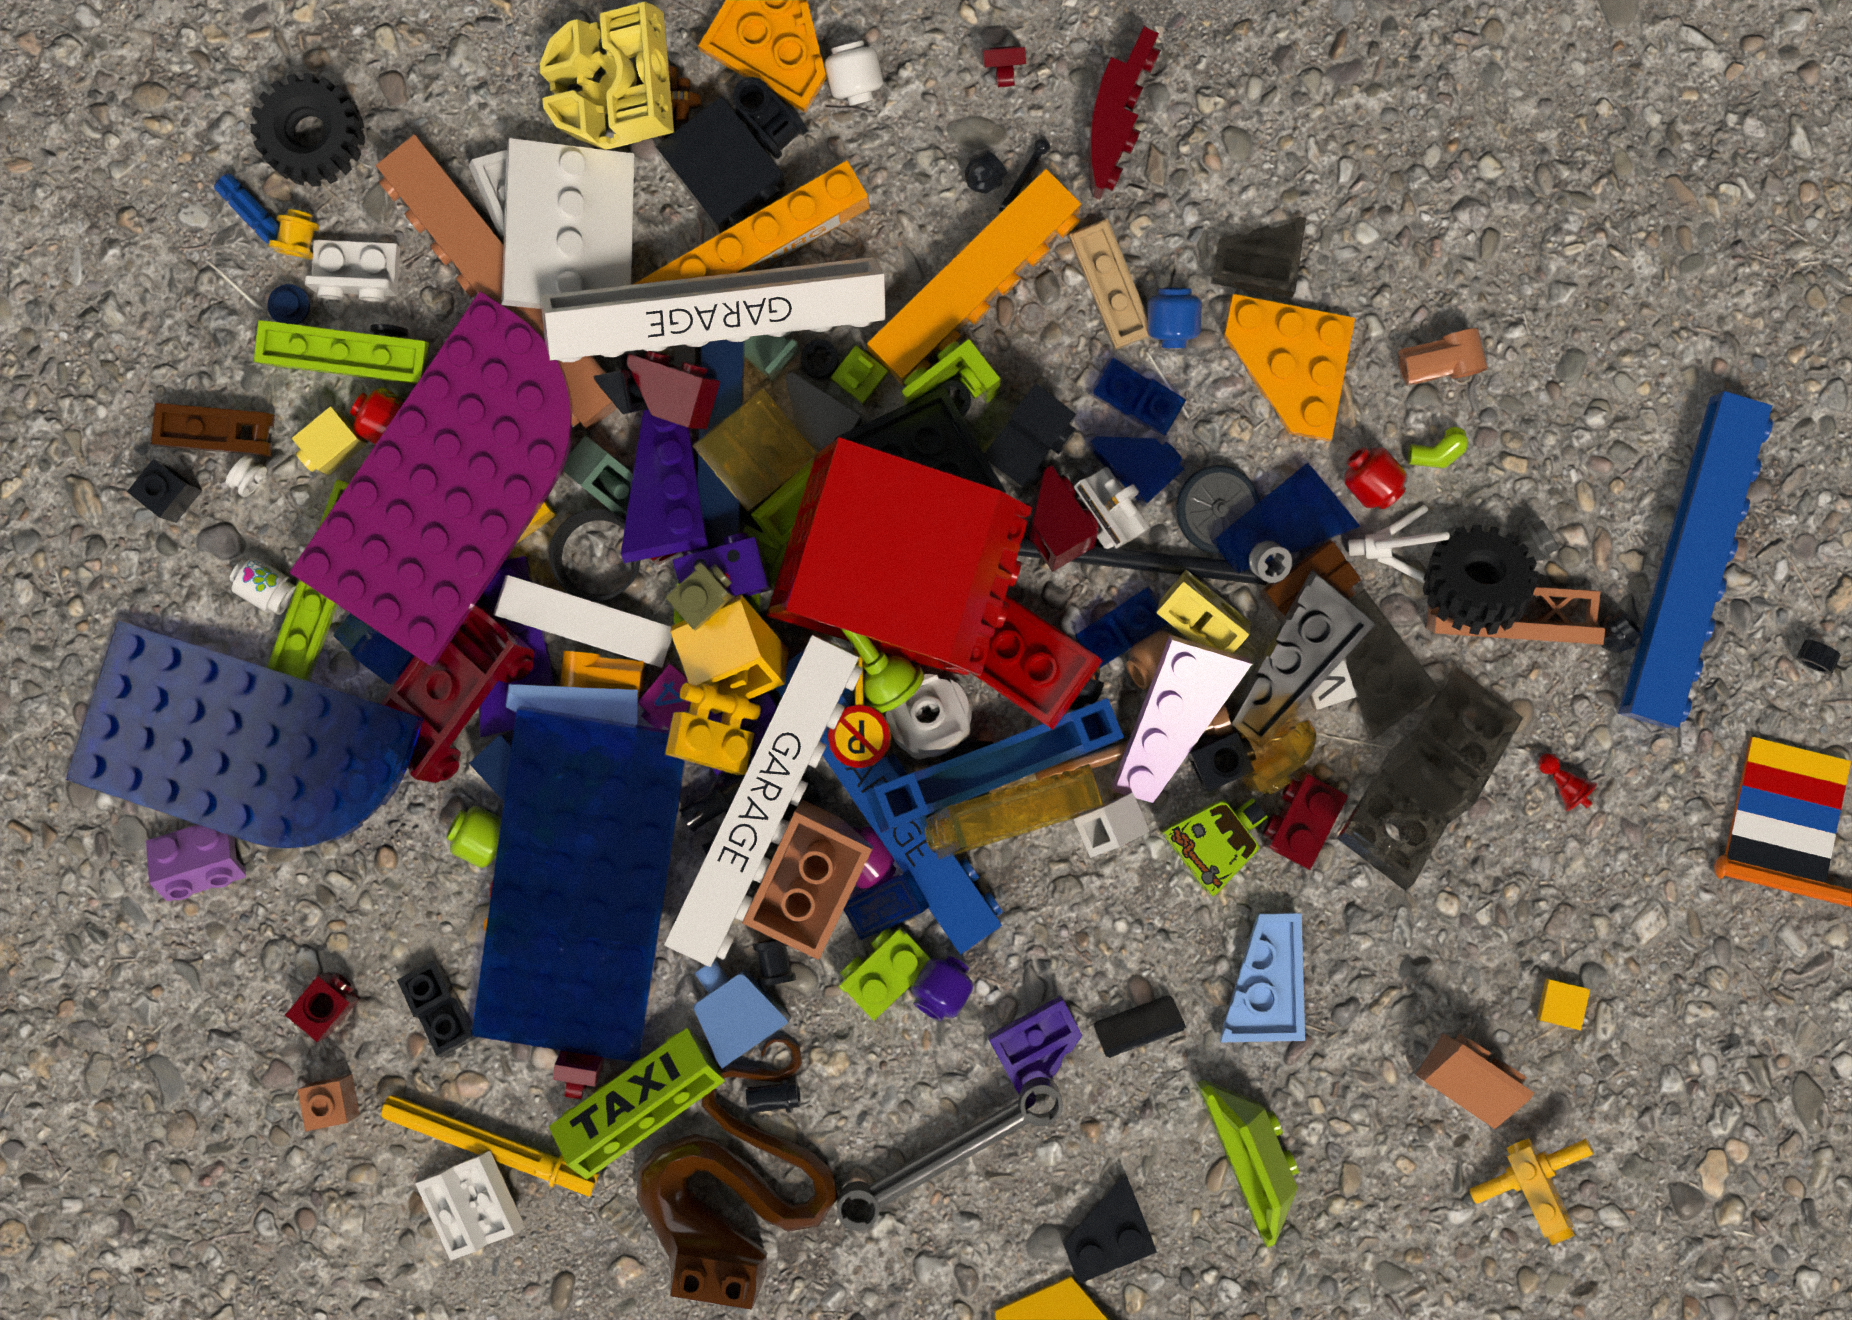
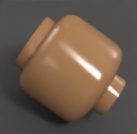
[1126,630,1183,689]

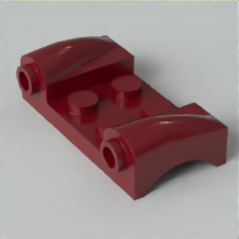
[362,600,534,783]

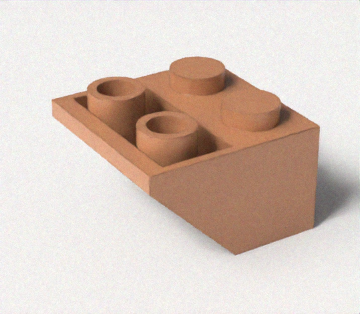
[1415,1033,1534,1129]

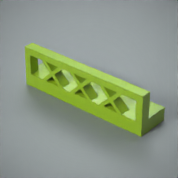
[254,320,429,384]

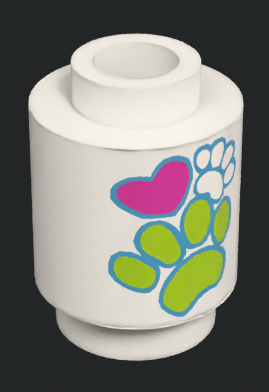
[230,557,296,615]

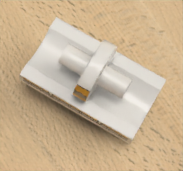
[1074,467,1150,549]

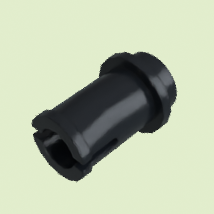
[746,1079,801,1114]

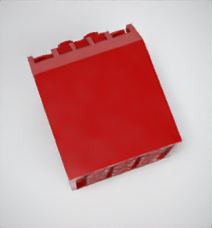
[766,437,1032,675]

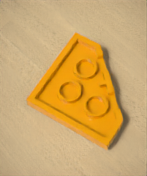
[698,0,827,113]
[1223,294,1355,442]

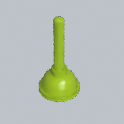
[841,629,925,713]

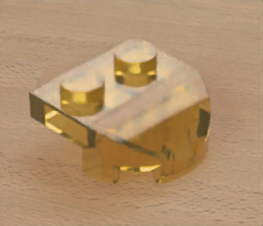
[1240,718,1316,794]

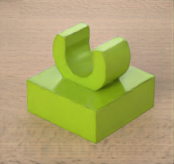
[830,345,889,405]

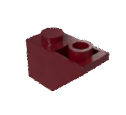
[627,351,720,430]
[1030,465,1099,572]

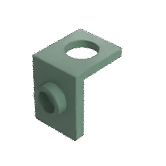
[745,334,800,382]

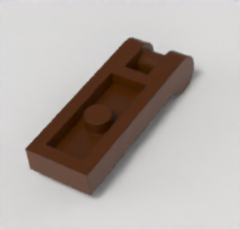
[151,403,275,457]

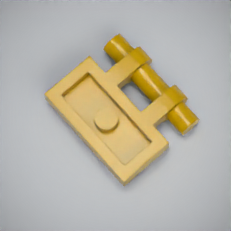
[665,683,761,775]

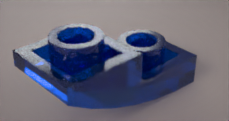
[1088,357,1186,436]
[1075,586,1168,668]

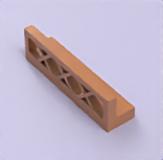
[1426,582,1605,645]

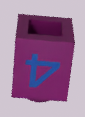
[637,664,691,731]

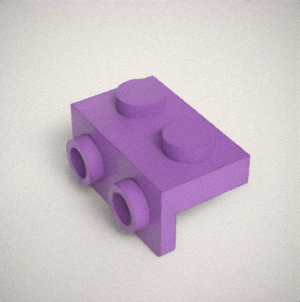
[146,816,246,901]

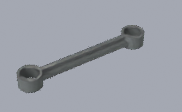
[837,1077,1063,1231]

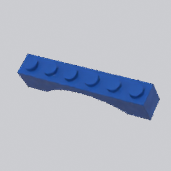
[866,698,1124,833]

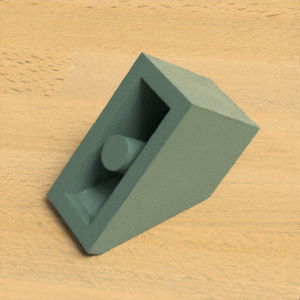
[563,435,633,520]

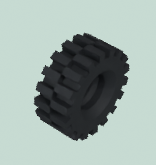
[250,73,365,187]
[1423,525,1538,635]

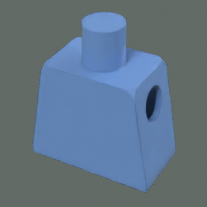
[693,959,791,1068]

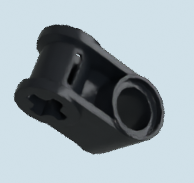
[733,77,808,159]

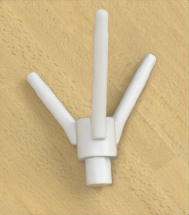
[1349,505,1450,583]

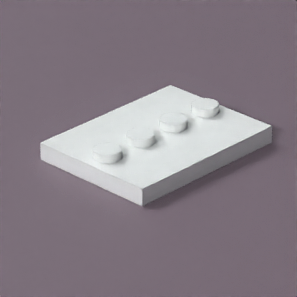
[501,138,634,309]

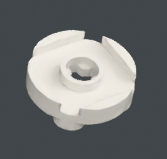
[886,674,972,759]

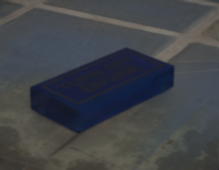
[843,870,930,940]

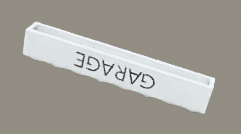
[540,257,885,362]
[664,634,863,967]

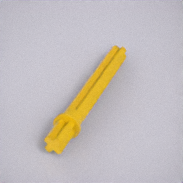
[381,1095,600,1197]

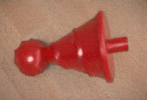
[1538,753,1597,812]

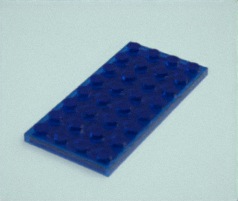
[471,706,686,1062]

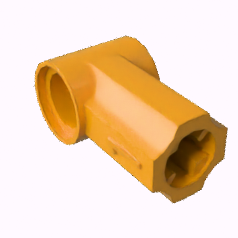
[560,651,645,697]

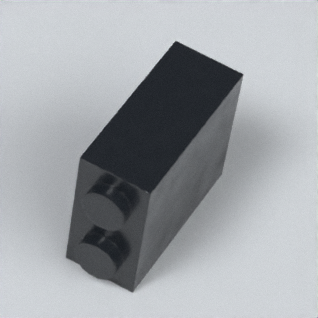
[655,96,786,233]

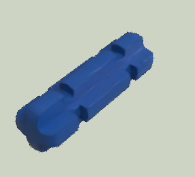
[214,173,280,244]

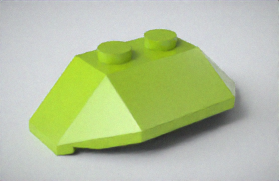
[1196,1079,1299,1248]

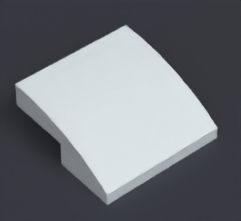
[416,1151,526,1260]

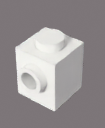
[1074,793,1150,858]

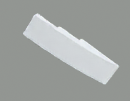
[493,575,672,668]

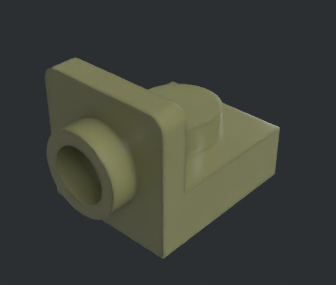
[665,561,734,631]

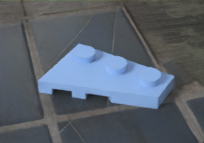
[1219,912,1305,1043]

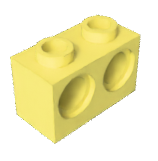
[1156,570,1251,653]

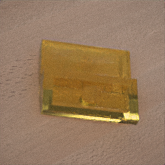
[693,388,817,511]

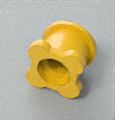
[268,209,319,260]

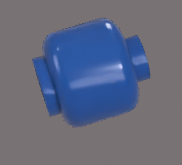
[1147,287,1202,348]

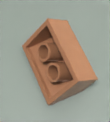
[742,799,873,960]

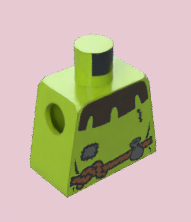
[1160,798,1268,897]

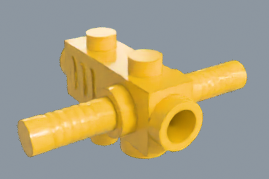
[1469,1138,1594,1245]

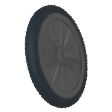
[1176,465,1261,553]

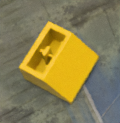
[670,595,789,714]

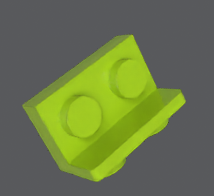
[838,925,932,1021]

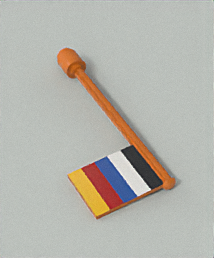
[1714,737,1852,908]

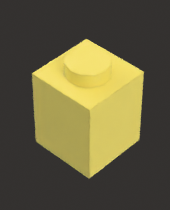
[292,406,367,475]

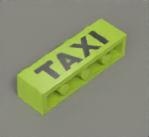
[548,1028,725,1180]

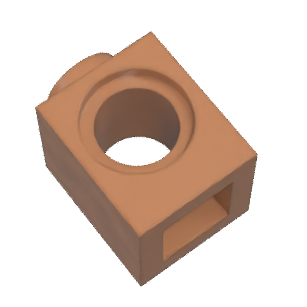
[297,1074,360,1132]

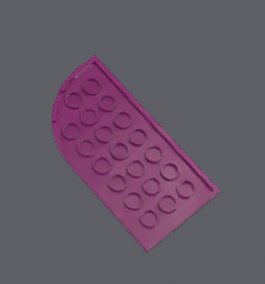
[289,291,573,667]

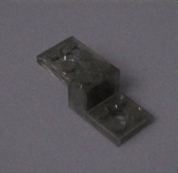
[1337,667,1524,891]

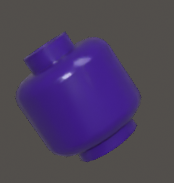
[911,956,974,1022]

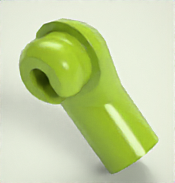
[1407,427,1469,469]

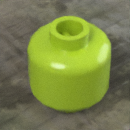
[445,806,512,868]

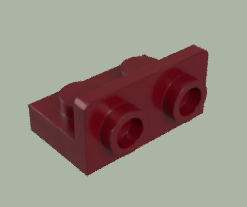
[1262,772,1348,870]

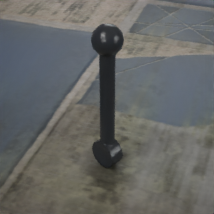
[999,138,1050,212]

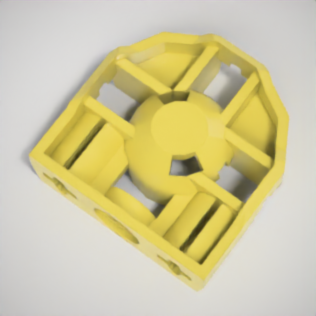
[540,2,674,150]

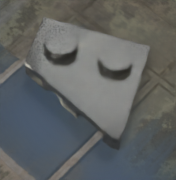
[1211,217,1306,298]

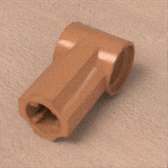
[1398,328,1488,386]

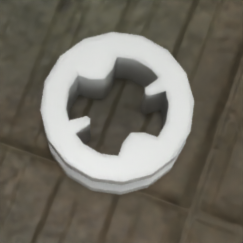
[225,455,267,497]

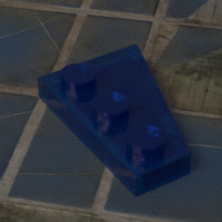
[1211,462,1361,574]

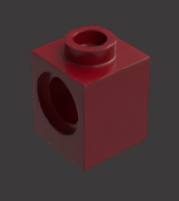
[285,972,360,1042]

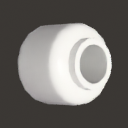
[825,41,883,106]

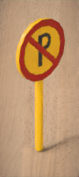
[828,648,891,768]

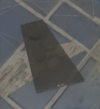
[1344,589,1440,740]

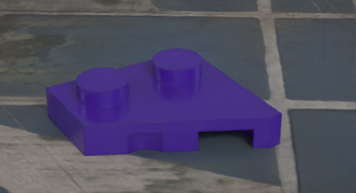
[987,996,1083,1109]

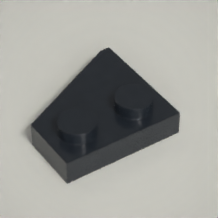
[1062,1173,1157,1284]

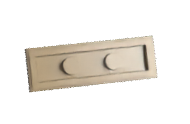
[1068,218,1150,350]

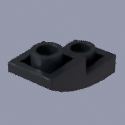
[397,960,478,1058]

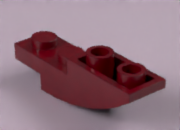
[1088,26,1161,200]

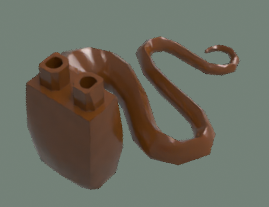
[637,1035,838,1310]

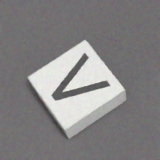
[1310,659,1357,710]

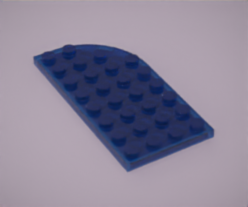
[65,620,424,848]

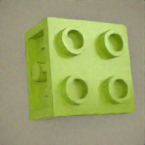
[901,339,1000,405]

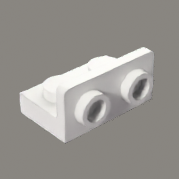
[305,240,400,302]

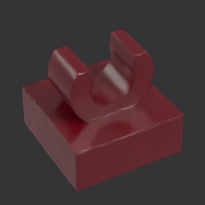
[981,45,1026,88]
[553,1045,605,1100]

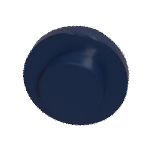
[267,284,310,325]

